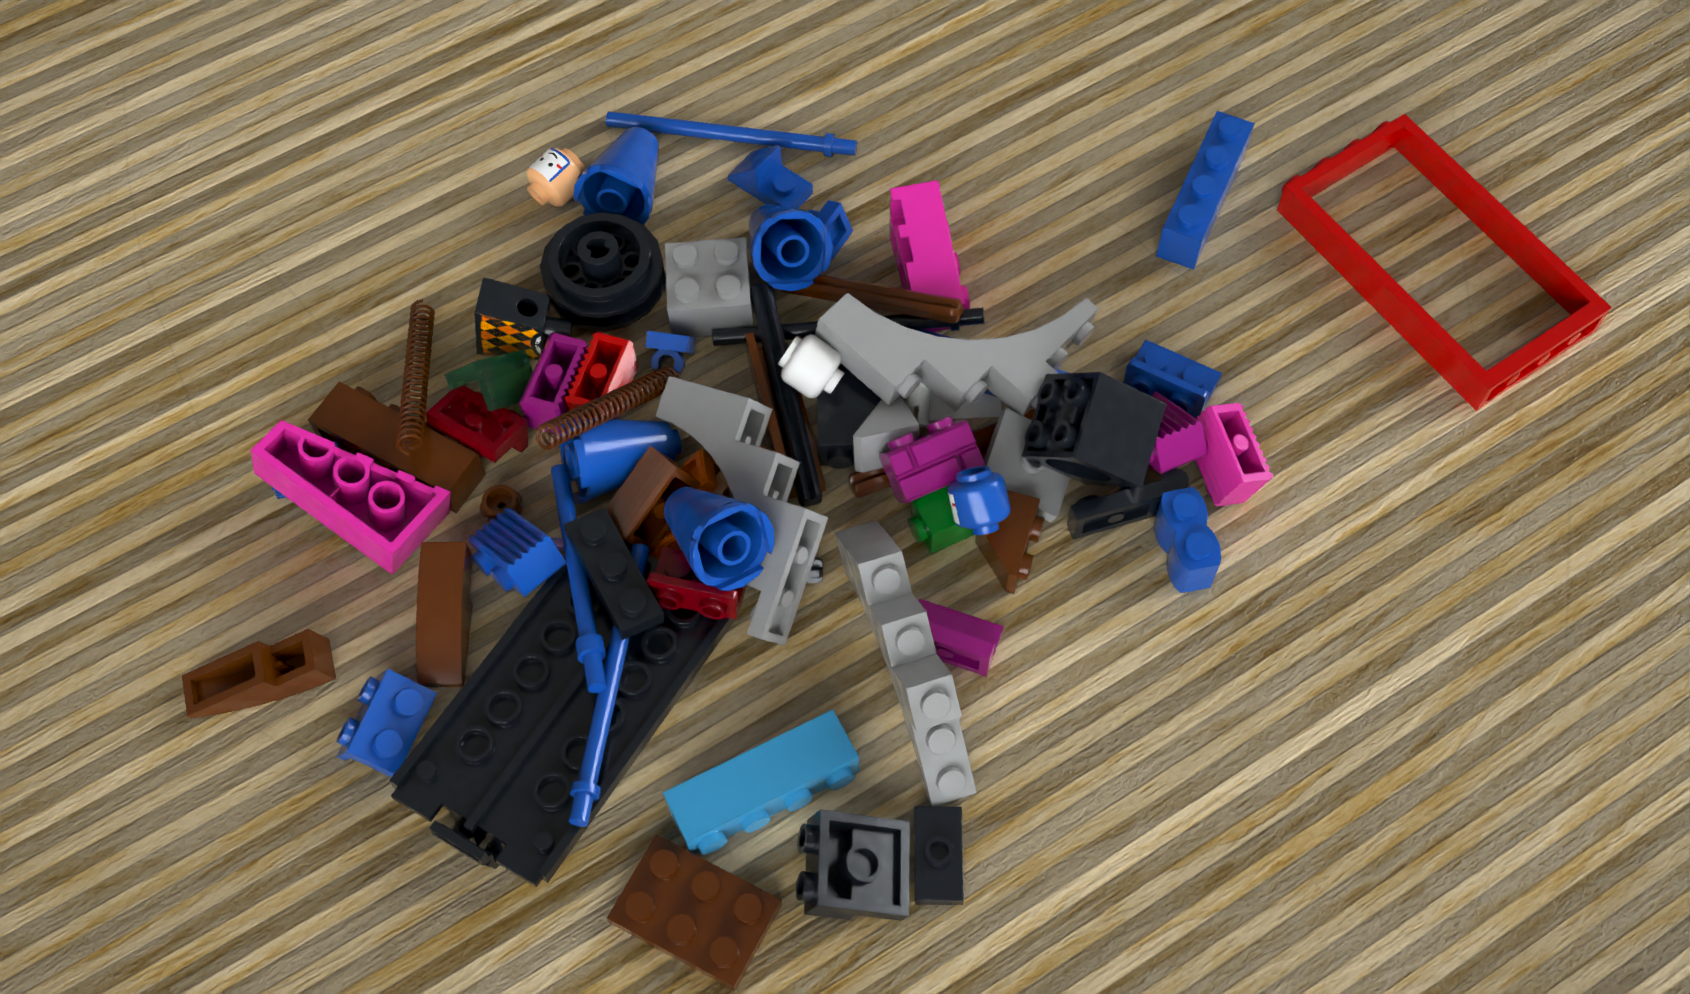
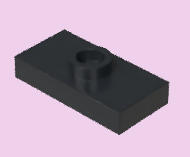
[914,806,964,905]

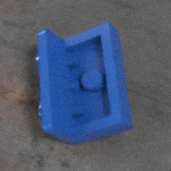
[336,669,437,777]

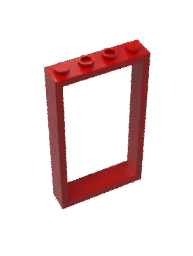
[1277,114,1612,411]

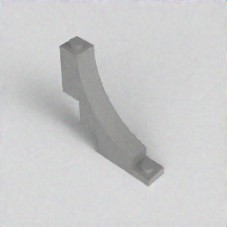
[655,376,828,646]

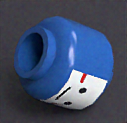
[948,466,1011,535]

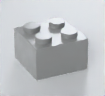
[664,237,753,337]

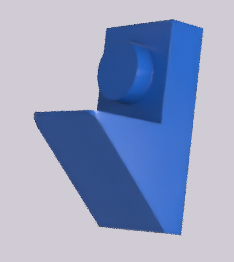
[728,145,813,209]

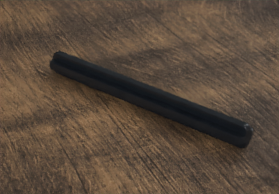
[750,282,822,507]

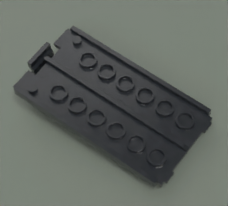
[389,539,735,887]

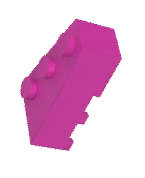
[889,180,970,332]

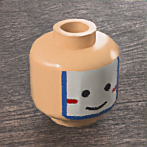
[526,148,585,207]

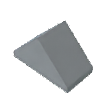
[853,396,919,473]

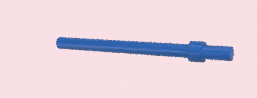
[551,464,607,693]

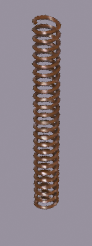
[396,299,435,456]
[535,367,679,450]

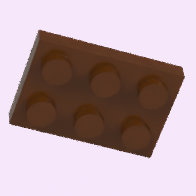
[607,834,782,991]

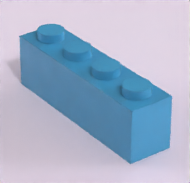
[663,709,859,854]

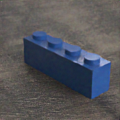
[1156,111,1255,270]

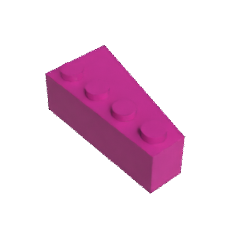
[250,420,451,575]

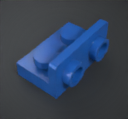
[1123,339,1222,419]

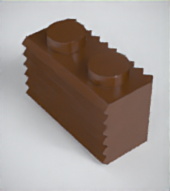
[606,446,700,554]

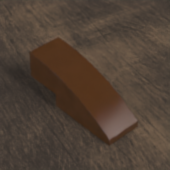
[416,542,473,687]
[182,629,336,718]

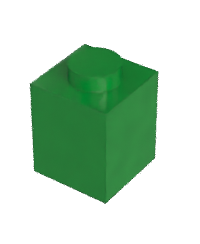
[908,485,974,554]

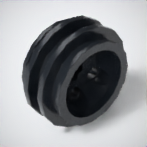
[540,212,666,332]

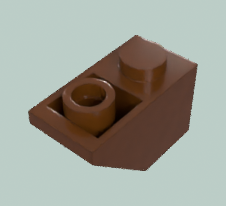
[975,490,1045,594]

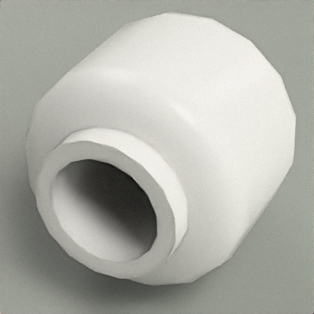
[778,334,844,398]

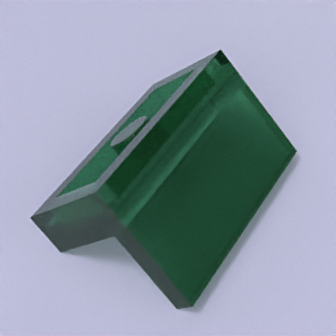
[444,349,533,412]

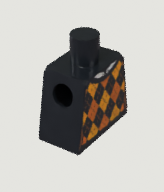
[474,277,573,360]

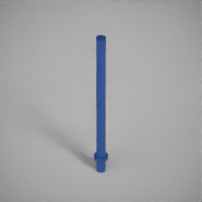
[606,111,857,157]
[569,544,649,827]

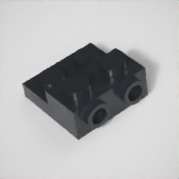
[796,809,910,921]

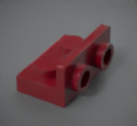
[426,383,528,463]
[647,546,747,620]

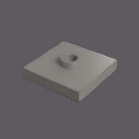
[984,408,1070,522]

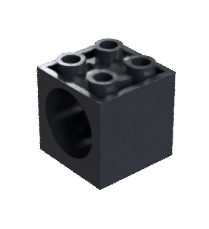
[1021,372,1166,488]

